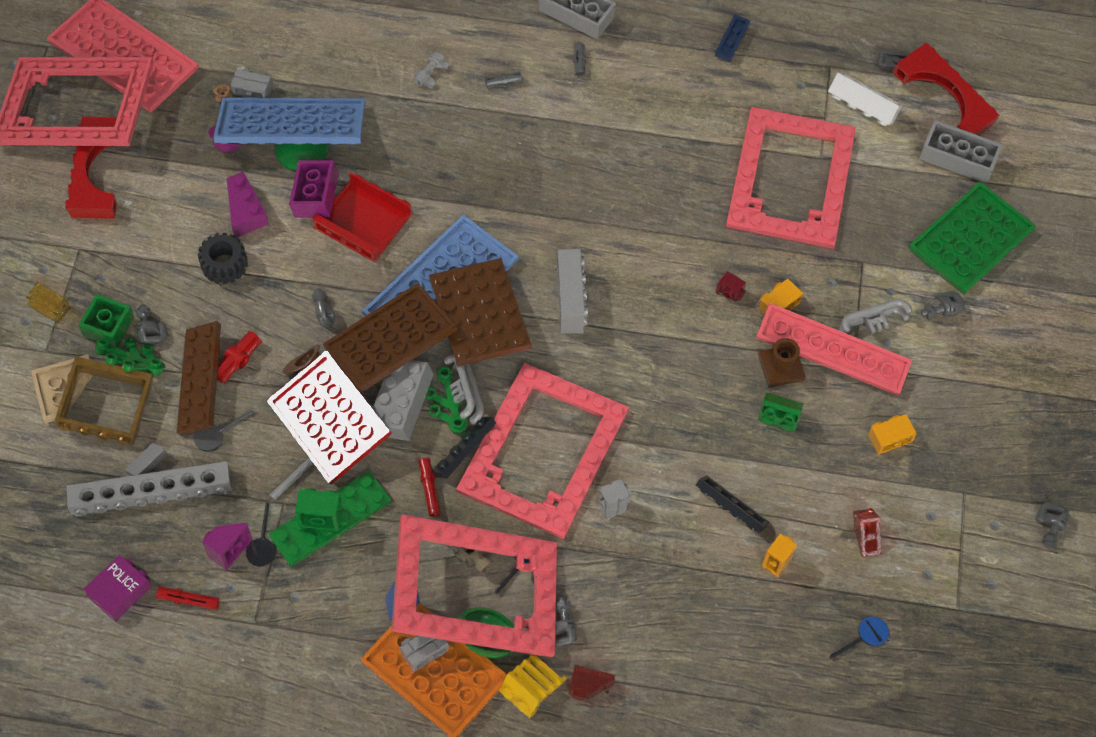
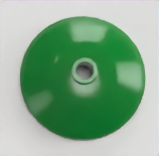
[274,143,329,172]
[459,607,514,658]

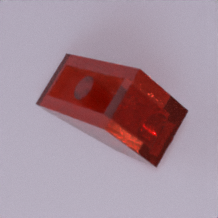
[853,508,882,557]
[568,665,616,701]

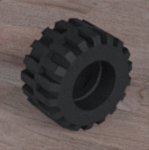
[198,233,248,284]

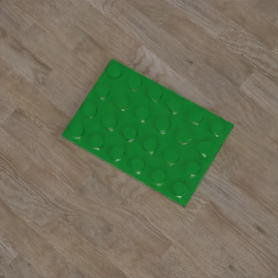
[908,181,1036,295]

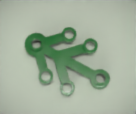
[95,338,165,375]
[425,367,476,434]

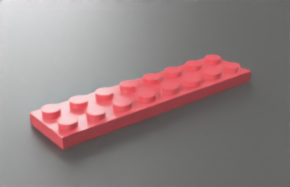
[756,303,912,396]

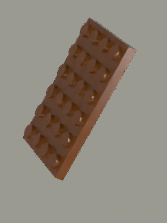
[429,258,532,367]
[323,283,458,393]

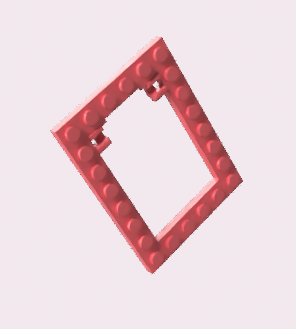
[0,57,154,146]
[726,107,856,249]
[456,362,629,540]
[392,514,557,657]

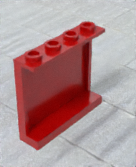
[312,172,412,263]

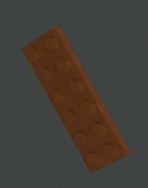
[177,321,221,436]

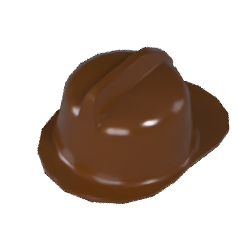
[282,345,321,375]

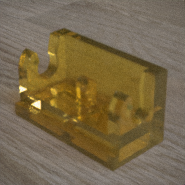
[26,282,71,323]

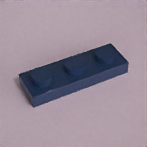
[715,15,751,62]

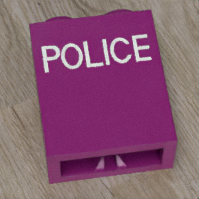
[83,555,151,622]

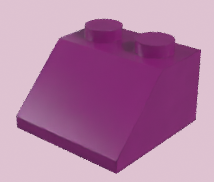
[202,523,253,571]

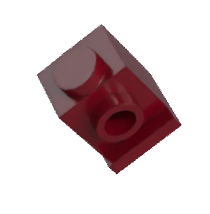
[715,271,746,302]

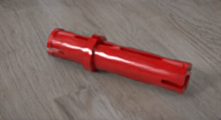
[418,458,441,517]
[156,586,220,611]

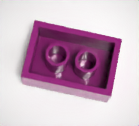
[289,160,339,218]

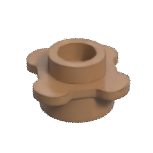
[213,85,233,103]

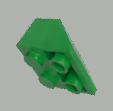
[758,392,804,432]

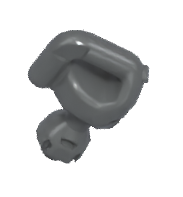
[312,288,335,329]
[921,291,965,320]
[135,304,167,344]
[1036,503,1070,549]
[555,597,577,647]

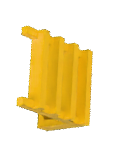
[499,654,567,718]

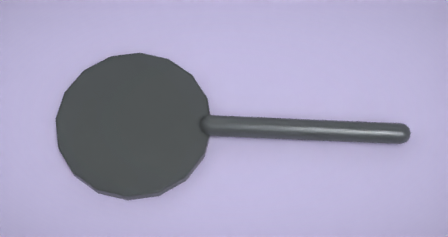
[194,411,254,451]

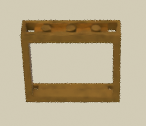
[55,356,153,445]

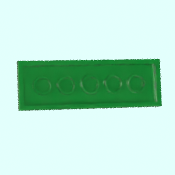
[268,470,392,567]

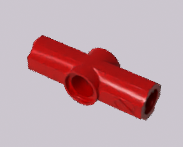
[217,331,262,384]

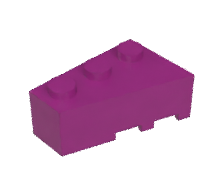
[226,172,268,238]

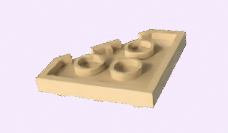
[31,354,93,424]

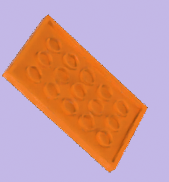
[360,603,507,737]

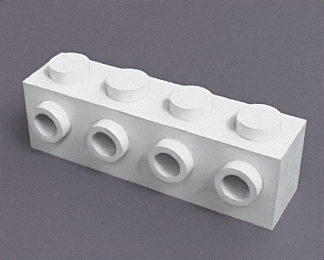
[828,72,903,126]

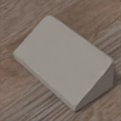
[125,443,167,476]

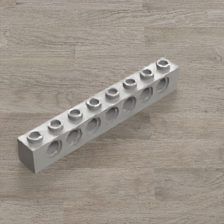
[67,461,232,516]

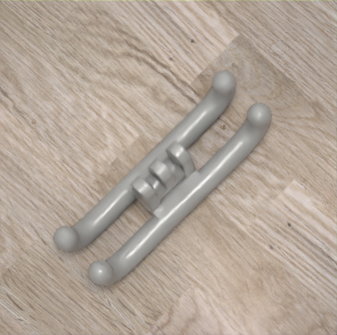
[839,299,912,334]
[444,354,484,424]

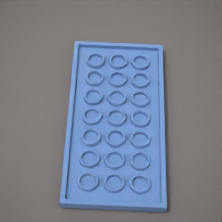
[214,98,365,145]
[362,215,519,358]

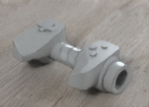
[413,52,449,89]

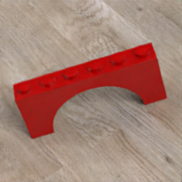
[892,42,1000,136]
[65,117,117,219]

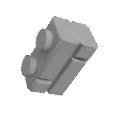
[231,69,273,98]
[598,479,631,520]
[400,636,449,672]

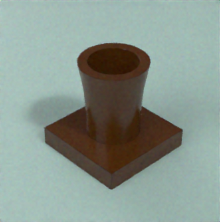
[758,338,806,388]

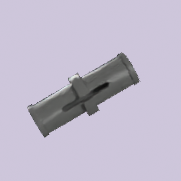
[573,42,587,77]
[485,72,522,89]

